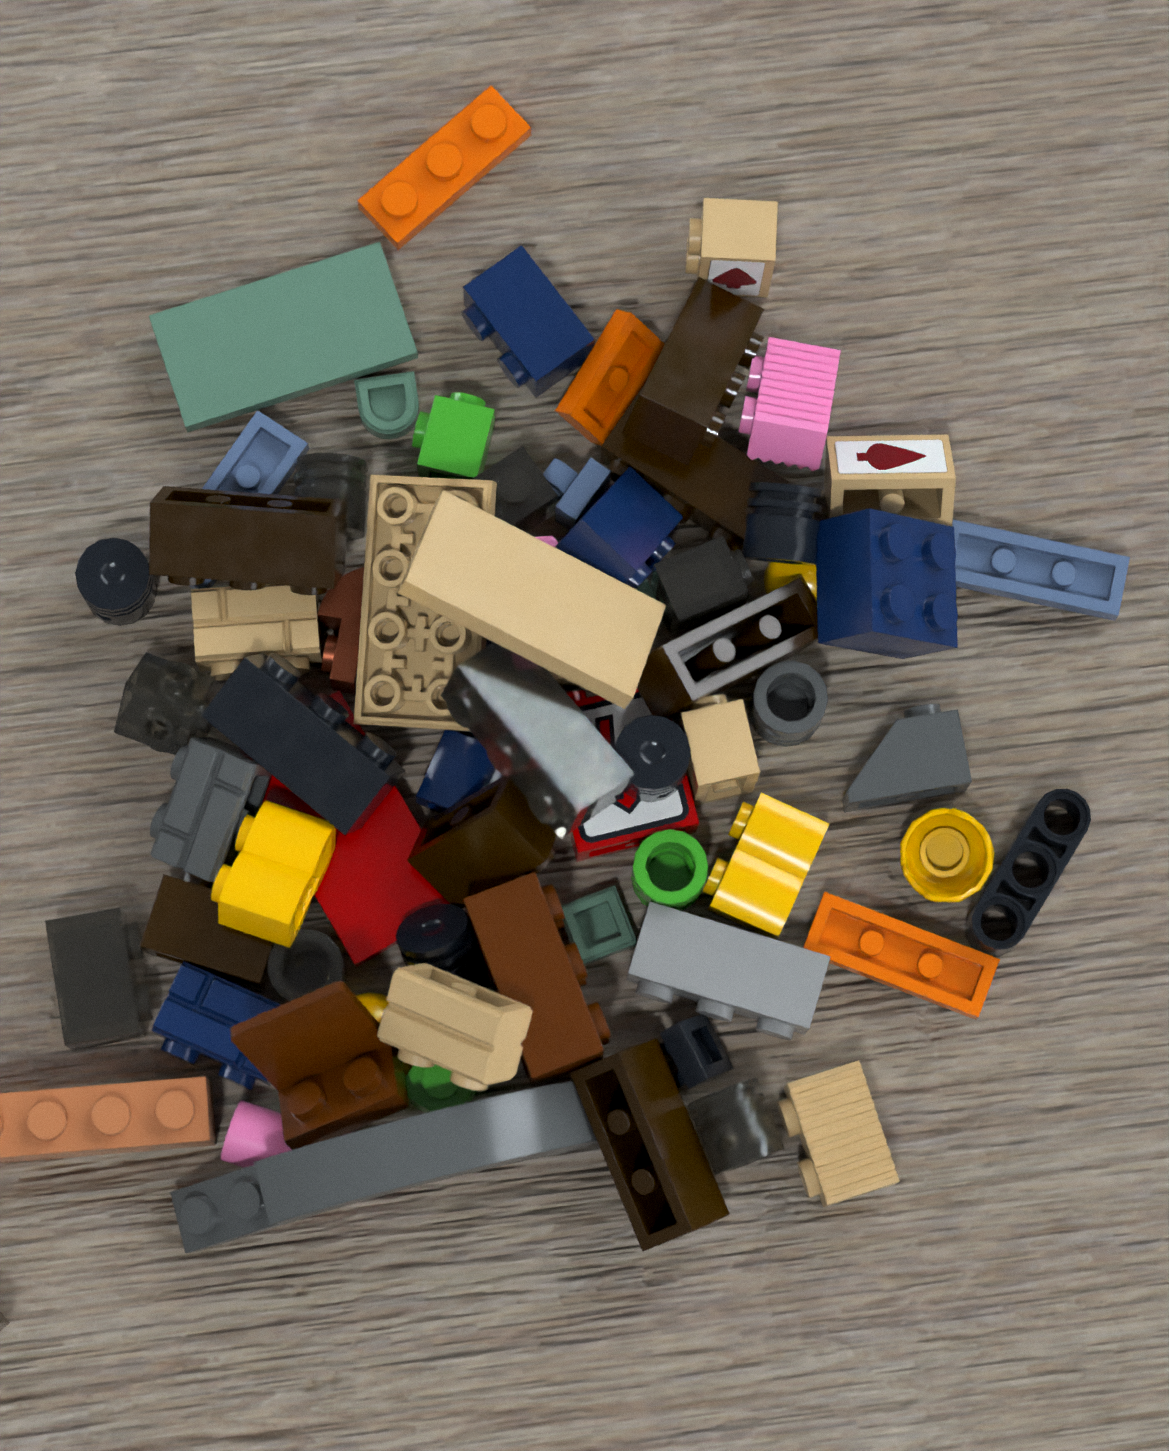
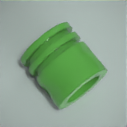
[631,829,708,911]

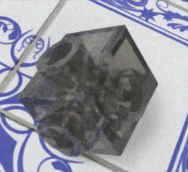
[114,652,215,756]

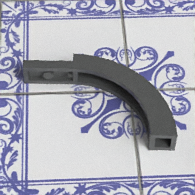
[170,1081,598,1254]

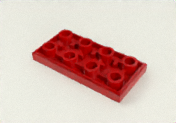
[261,690,450,967]

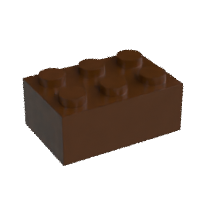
[463,872,611,1088]

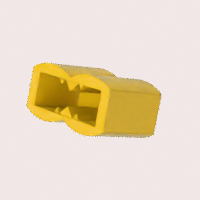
[703,793,829,940]
[211,800,336,947]

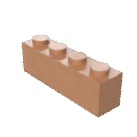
[0,1077,216,1163]

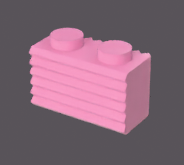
[738,337,841,472]

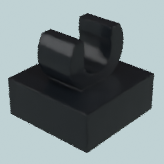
[660,1014,734,1089]

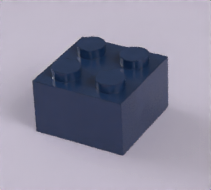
[816,508,958,659]

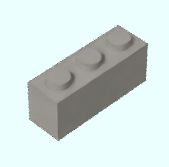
[626,902,831,1040]

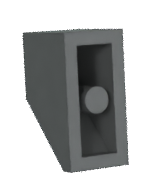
[842,704,972,813]

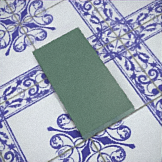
[149,242,418,433]

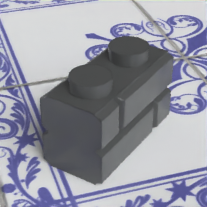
[150,737,272,882]

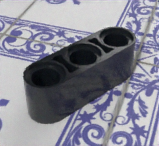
[965,789,1091,957]

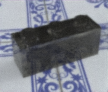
[441,642,635,839]

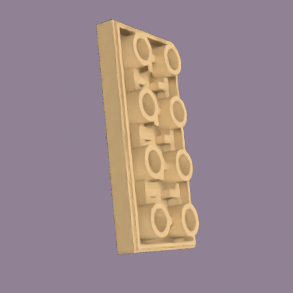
[354,475,497,732]
[397,490,666,709]

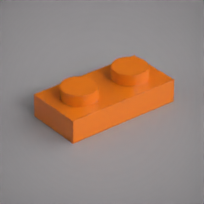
[555,309,665,446]

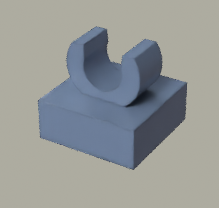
[541,457,611,531]

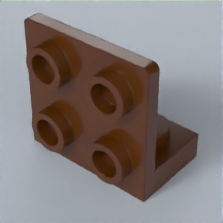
[230,981,409,1150]

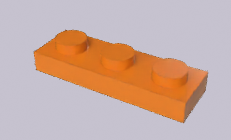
[357,86,531,250]
[802,891,1000,1020]

